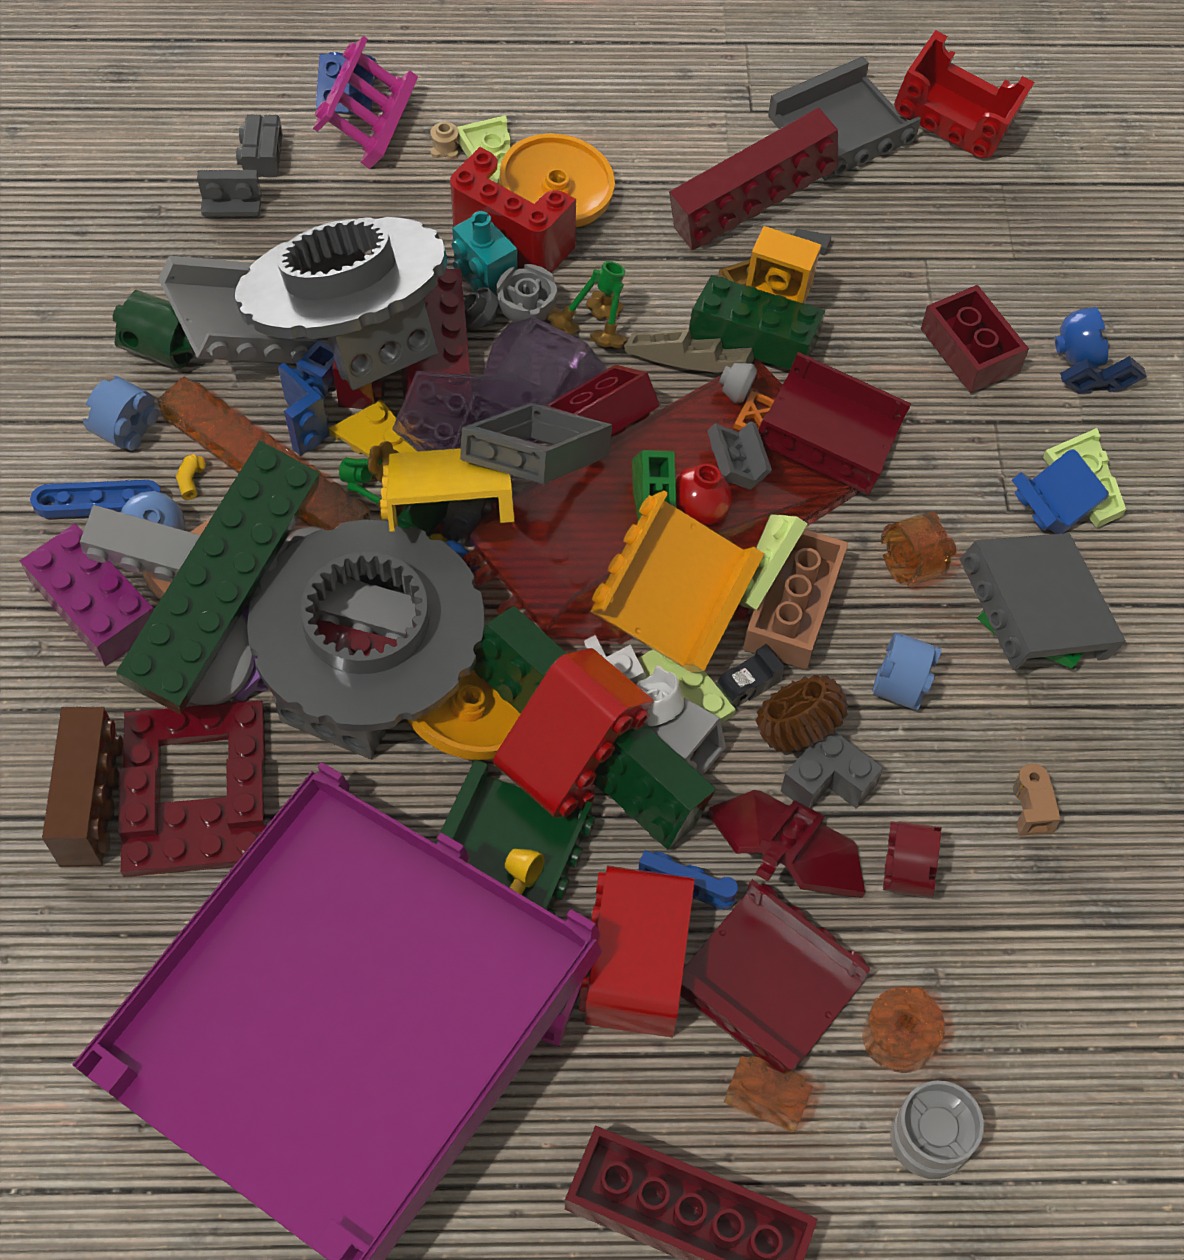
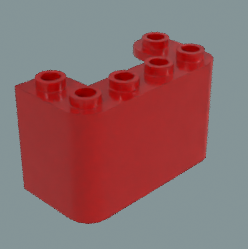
[894,30,1035,158]
[450,147,576,273]
[493,648,654,818]
[579,865,695,1038]

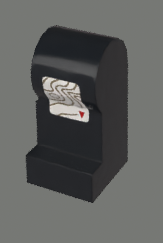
[716,644,785,707]

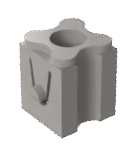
[647,698,726,776]

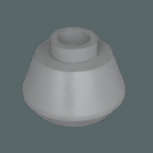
[718,363,757,404]

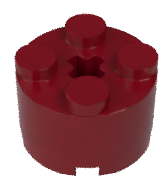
[883,821,942,899]

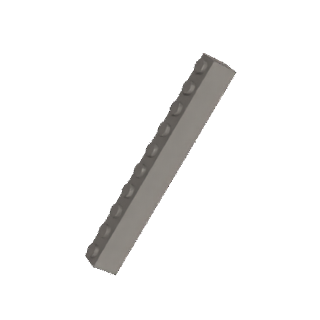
[80,505,416,639]

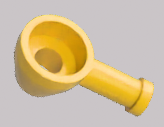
[505,849,545,895]

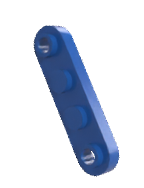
[30,480,161,518]

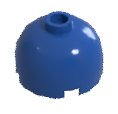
[1055,307,1108,367]

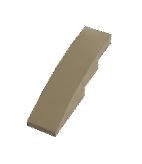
[624,329,754,372]

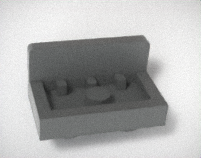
[707,422,771,490]
[442,497,495,547]

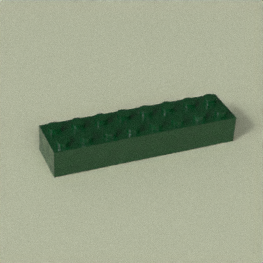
[116,440,320,715]
[473,606,716,850]

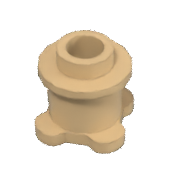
[430,122,460,159]

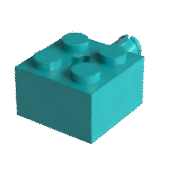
[451,211,517,297]

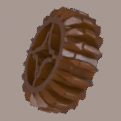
[756,674,849,753]

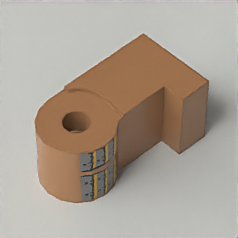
[1013,764,1061,836]

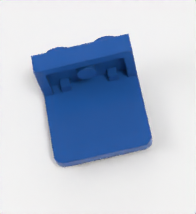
[316,52,378,114]
[278,363,330,456]
[1012,449,1109,534]

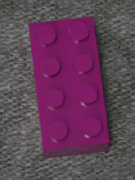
[20,523,154,667]

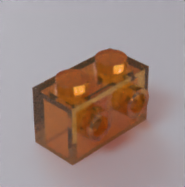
[724,1056,813,1133]

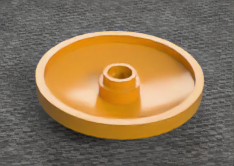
[499,133,615,227]
[407,653,520,760]

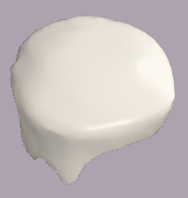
[636,666,684,726]

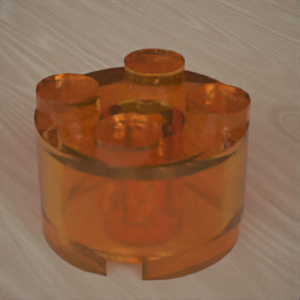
[881,512,956,586]
[862,986,945,1073]

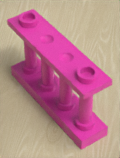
[313,36,418,169]

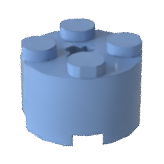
[83,376,159,451]
[872,632,941,711]

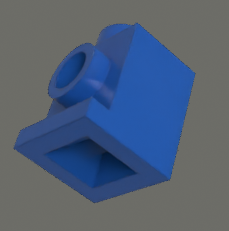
[296,339,335,396]

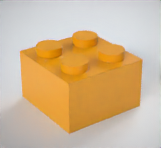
[746,226,821,304]

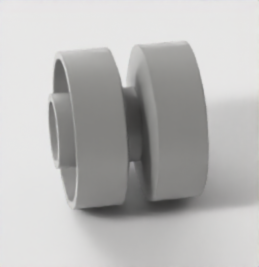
[890,1080,984,1179]

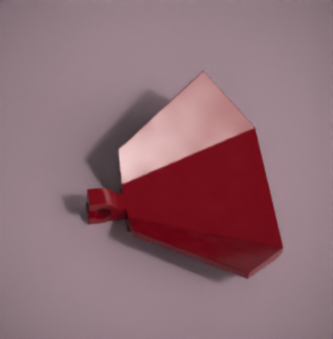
[707,790,865,898]

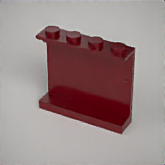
[758,352,911,495]
[680,879,871,1080]

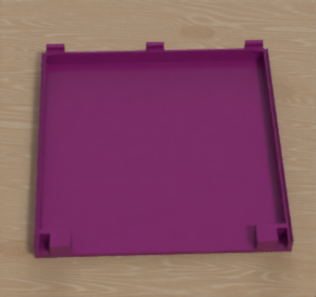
[72,762,602,1260]

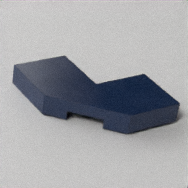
[1060,356,1147,394]

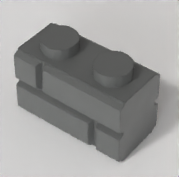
[236,114,283,177]

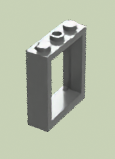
[460,403,612,484]

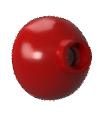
[675,463,733,525]

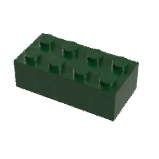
[689,275,826,370]

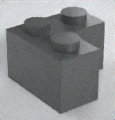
[780,732,884,809]

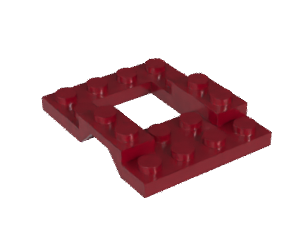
[118,700,266,877]

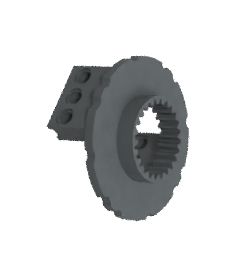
[235,217,447,390]
[247,520,485,760]

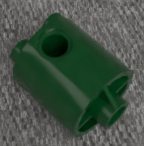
[112,290,196,369]

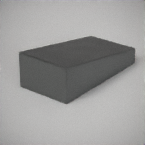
[794,229,832,255]

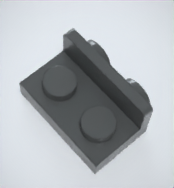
[197,170,262,216]

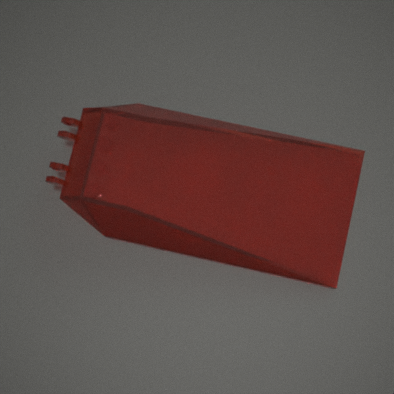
[462,359,861,645]

